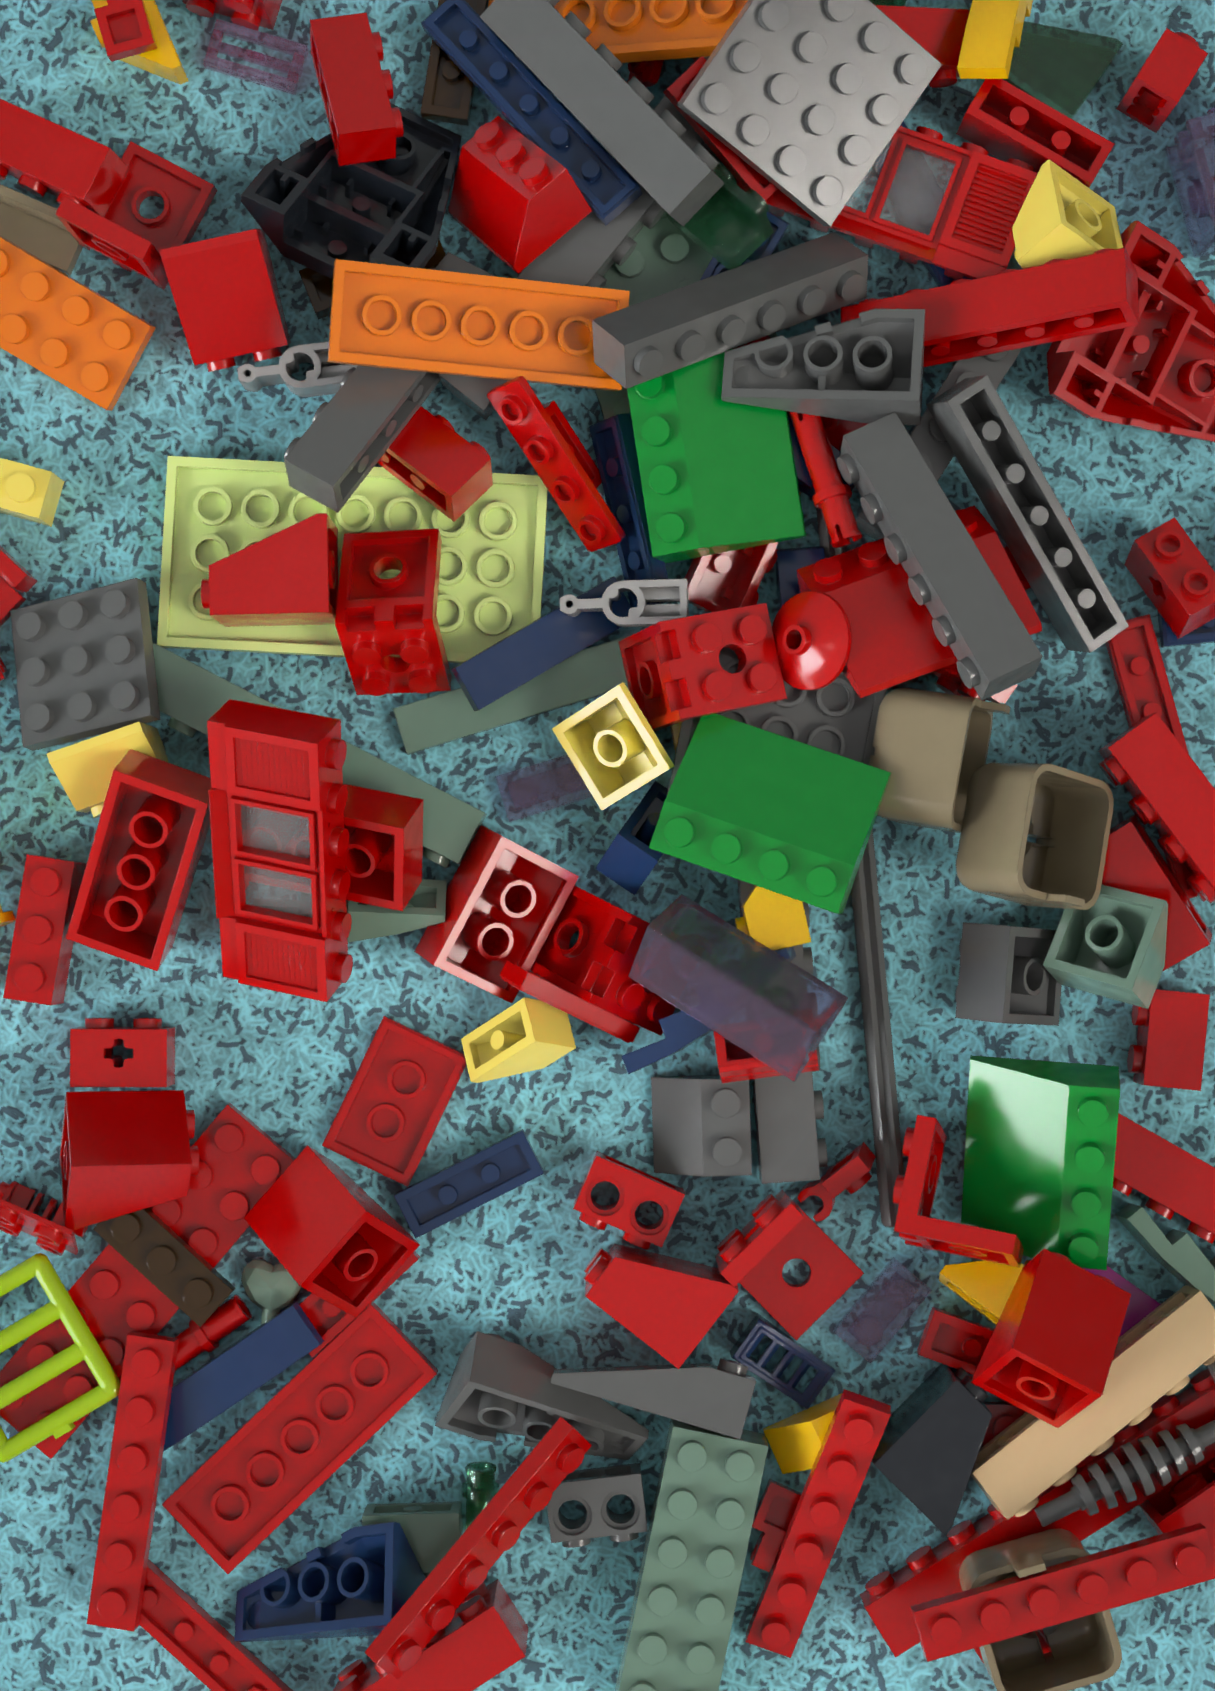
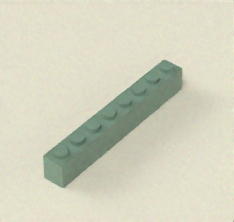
[152,642,487,868]

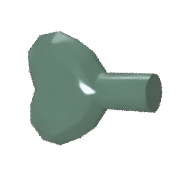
[241,1259,302,1325]

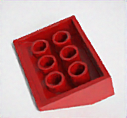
[797,505,1042,698]

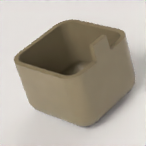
[869,688,1011,833]
[956,763,1114,910]
[959,1529,1122,1691]

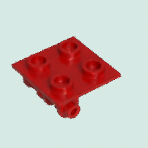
[0,1181,89,1256]

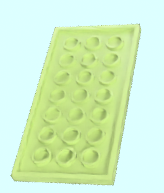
[157,456,548,663]

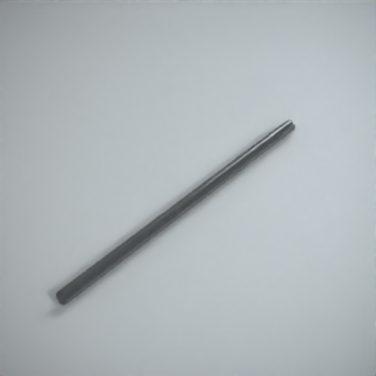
[816,508,904,1227]

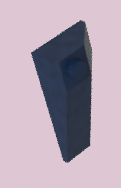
[234,1522,426,1642]

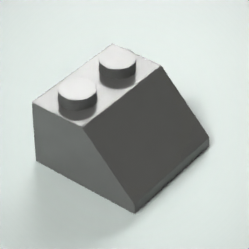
[955,922,1062,1026]
[651,1075,752,1177]

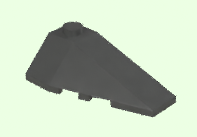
[550,1358,756,1439]

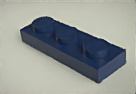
[394,1129,544,1239]

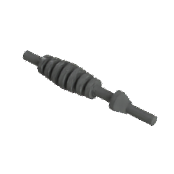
[1034,1362,1215,1527]

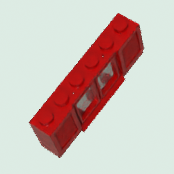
[729,126,1038,280]
[207,699,353,1002]

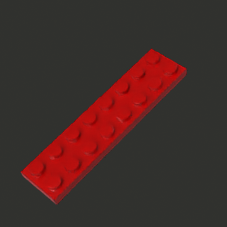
[0,1103,295,1459]

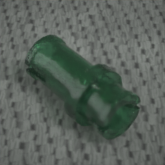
[461,1462,500,1531]

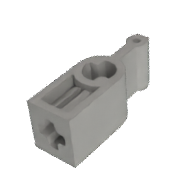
[237,341,358,397]
[560,579,689,627]

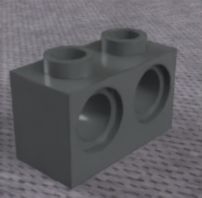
[547,1463,648,1548]

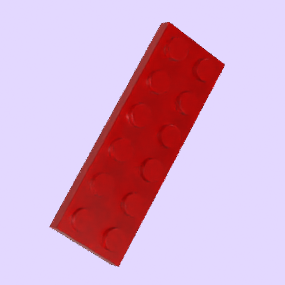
[162,1302,438,1574]

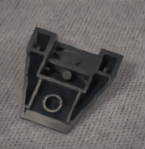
[241,103,462,280]

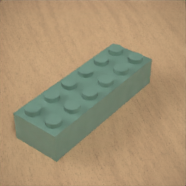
[615,1419,768,1691]

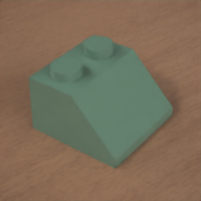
[1043,885,1168,1009]

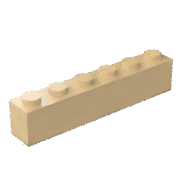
[971,1285,1215,1520]

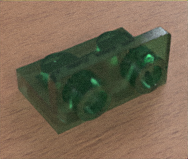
[664,163,774,270]

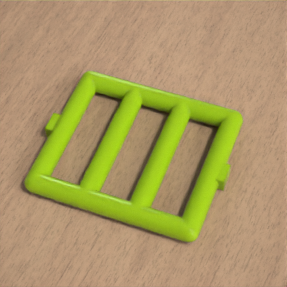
[0,1253,121,1463]

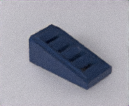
[730,1313,835,1409]

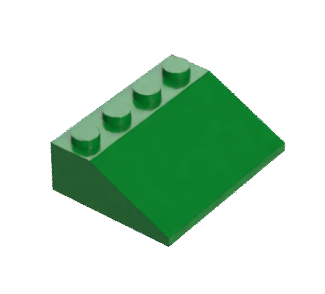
[627,349,806,563]
[649,714,891,914]
[961,1055,1120,1270]

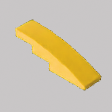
[957,0,1033,79]

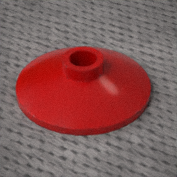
[772,591,852,690]

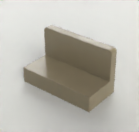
[0,184,83,276]

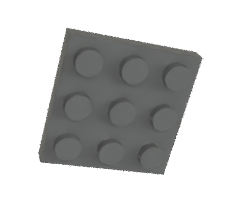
[10,578,161,751]

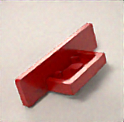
[487,376,625,552]
[684,542,779,613]

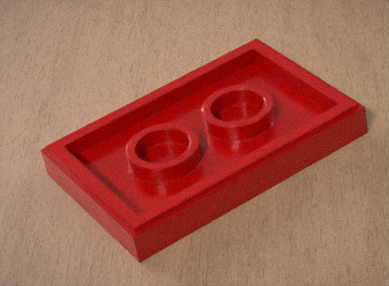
[322,1016,467,1187]

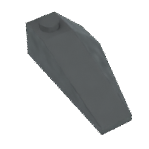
[721,309,925,425]
[435,1331,649,1460]

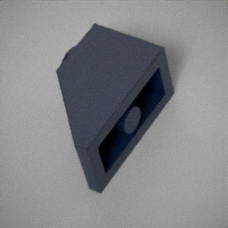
[595,780,668,895]

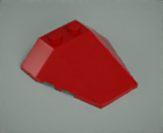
[1046,221,1215,443]

